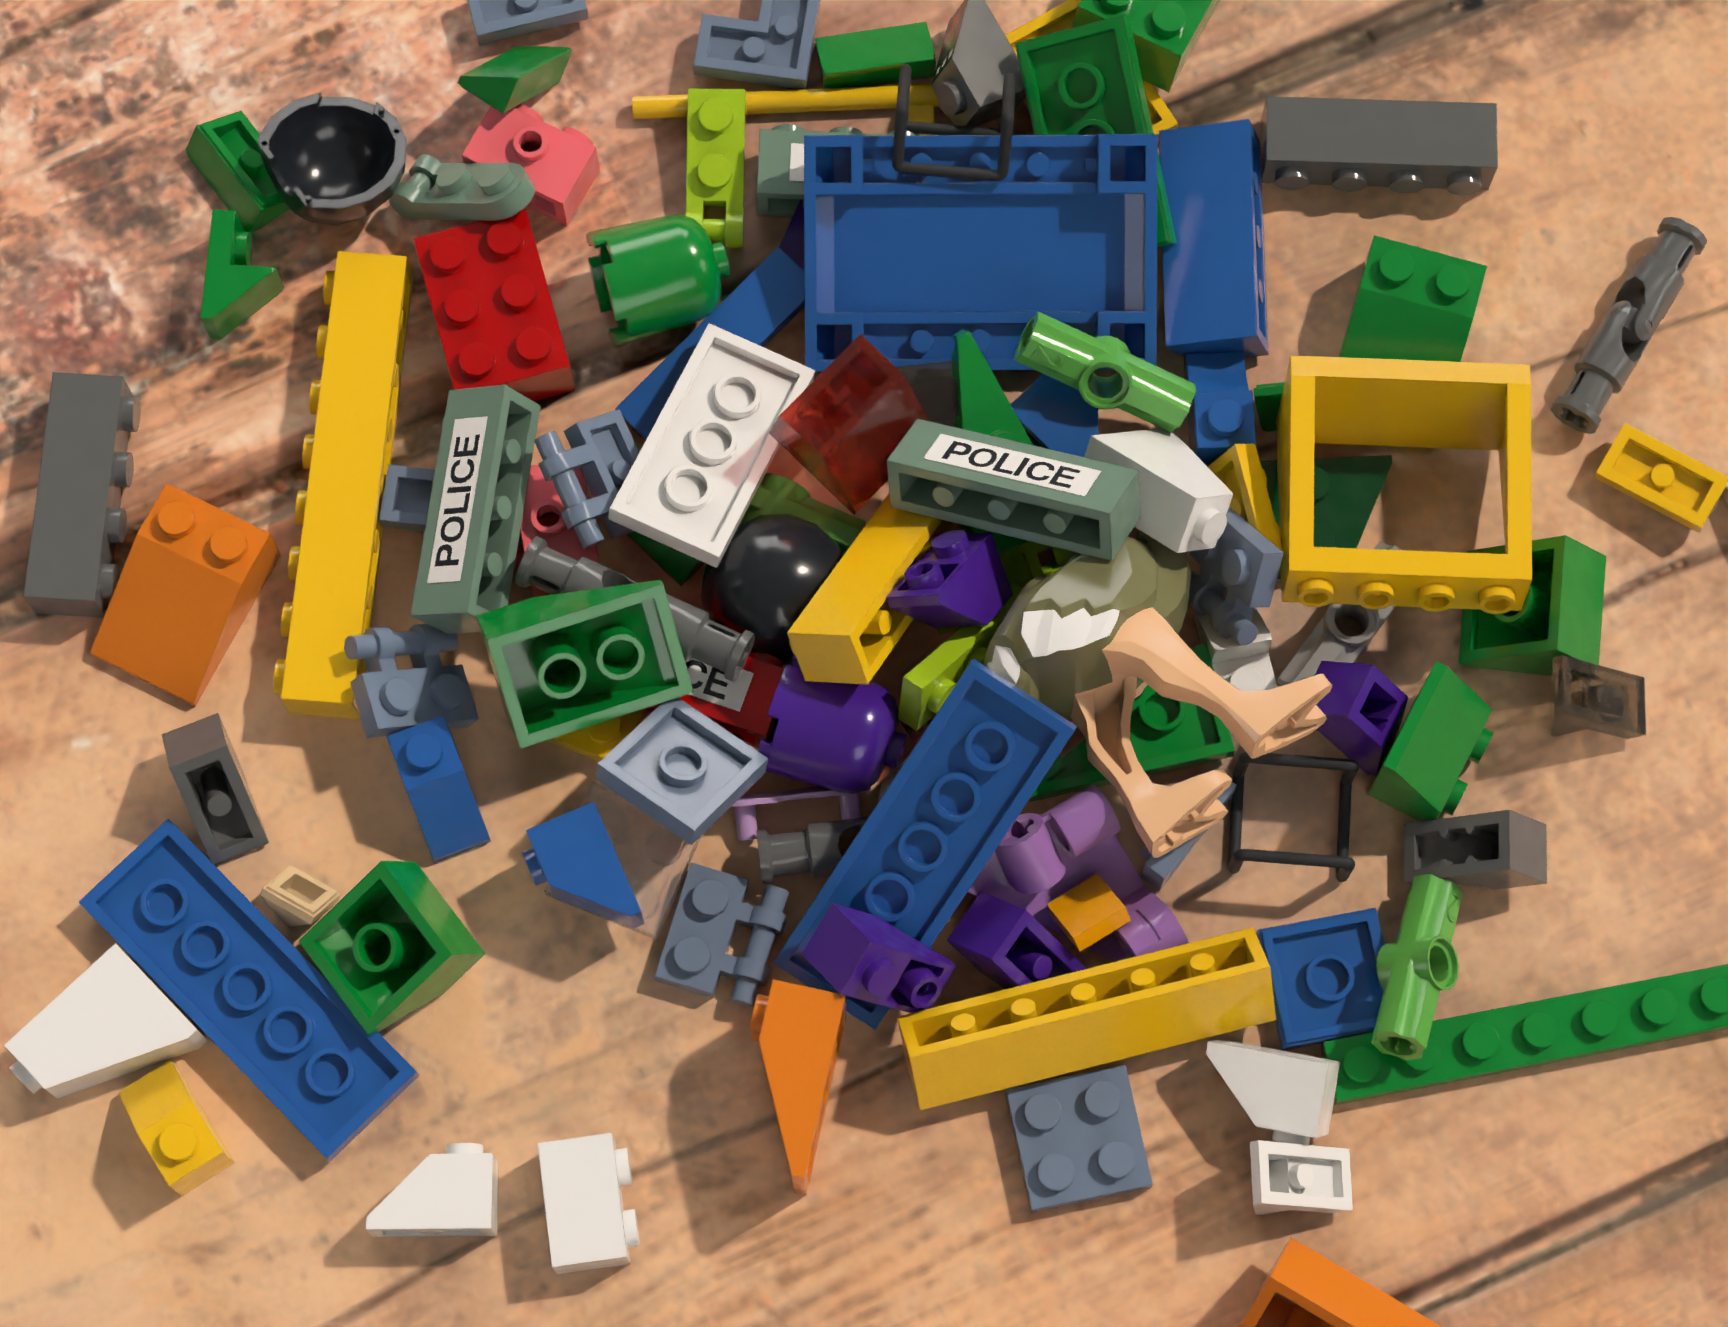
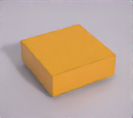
[1046,873,1131,952]

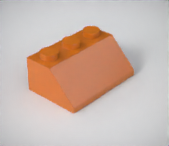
[1238,1237,1442,1327]

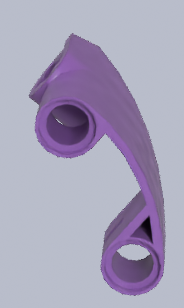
[968,784,1189,962]

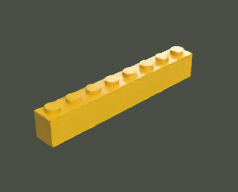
[274,251,414,719]

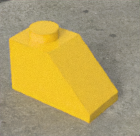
[118,1059,235,1196]

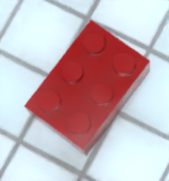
[413,208,575,401]

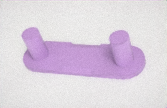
[731,786,871,841]

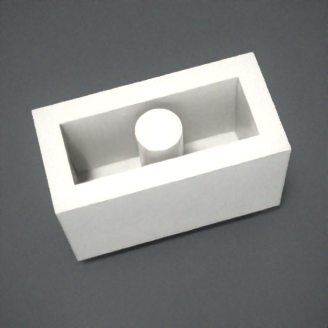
[538,1133,640,1274]

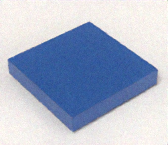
[1256,908,1384,1051]

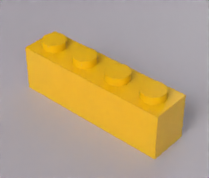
[787,492,964,684]

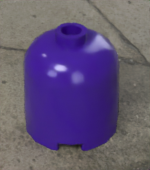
[758,654,907,794]

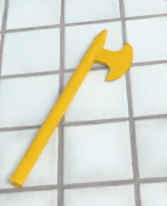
[632,84,939,135]

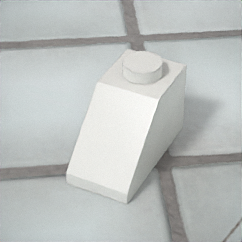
[1206,1039,1340,1145]
[366,1143,498,1237]

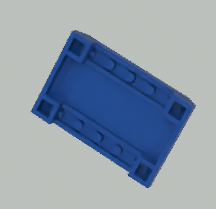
[804,134,1158,372]

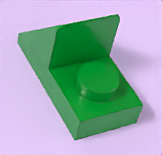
[200,209,284,339]

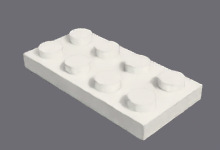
[608,323,815,568]

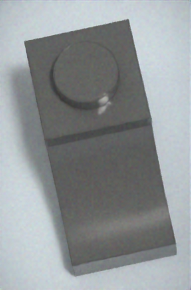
[1404,810,1547,890]

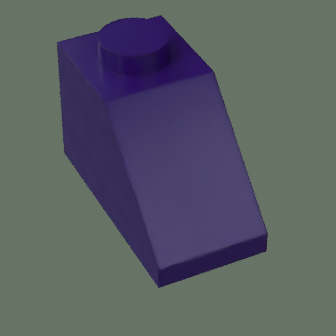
[947,892,1086,989]

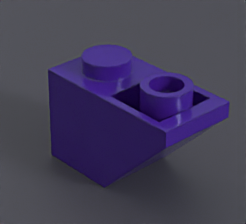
[886,530,1013,628]
[1314,661,1408,776]
[802,903,956,1013]

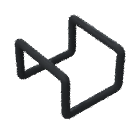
[892,64,1016,182]
[1228,752,1360,882]

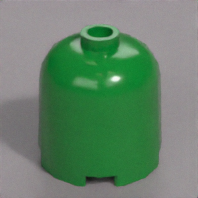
[586,215,730,346]

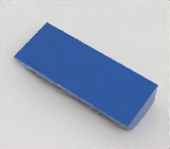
[1159,119,1269,358]

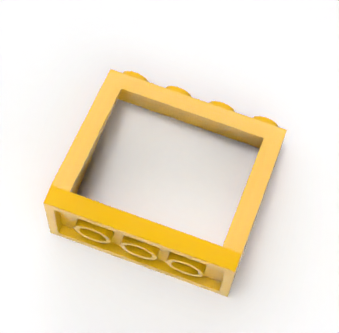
[1276,355,1532,614]

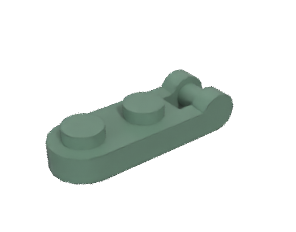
[389,154,535,221]

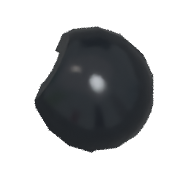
[258,92,407,225]
[701,514,842,665]

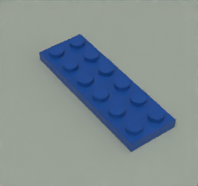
[773,659,1076,1030]
[79,818,420,1162]

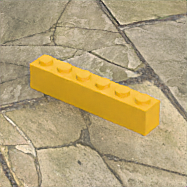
[897,927,1276,1110]

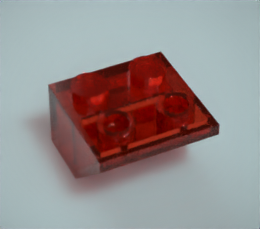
[769,334,930,515]

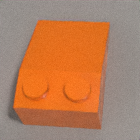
[90,483,281,706]
[750,979,846,1195]

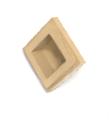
[260,865,341,927]

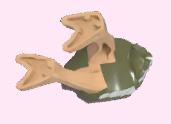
[983,530,1332,858]

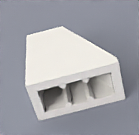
[1084,428,1233,553]
[4,943,208,1099]

